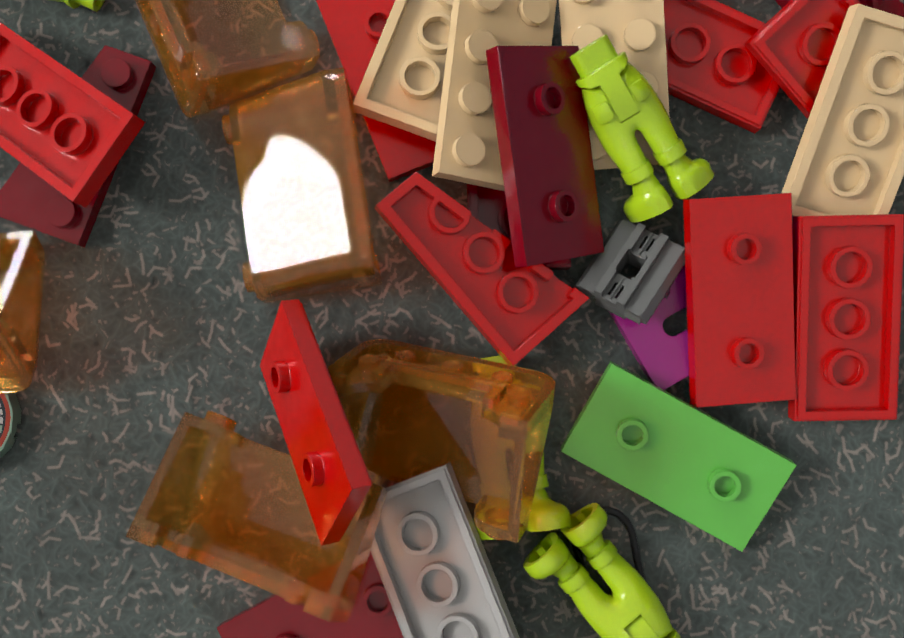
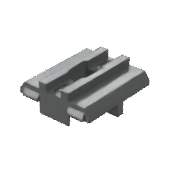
[574,219,685,325]

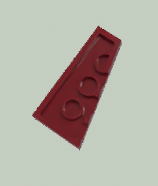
[0,45,156,248]

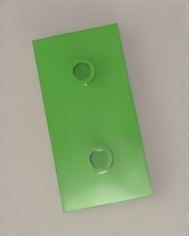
[561,361,797,552]

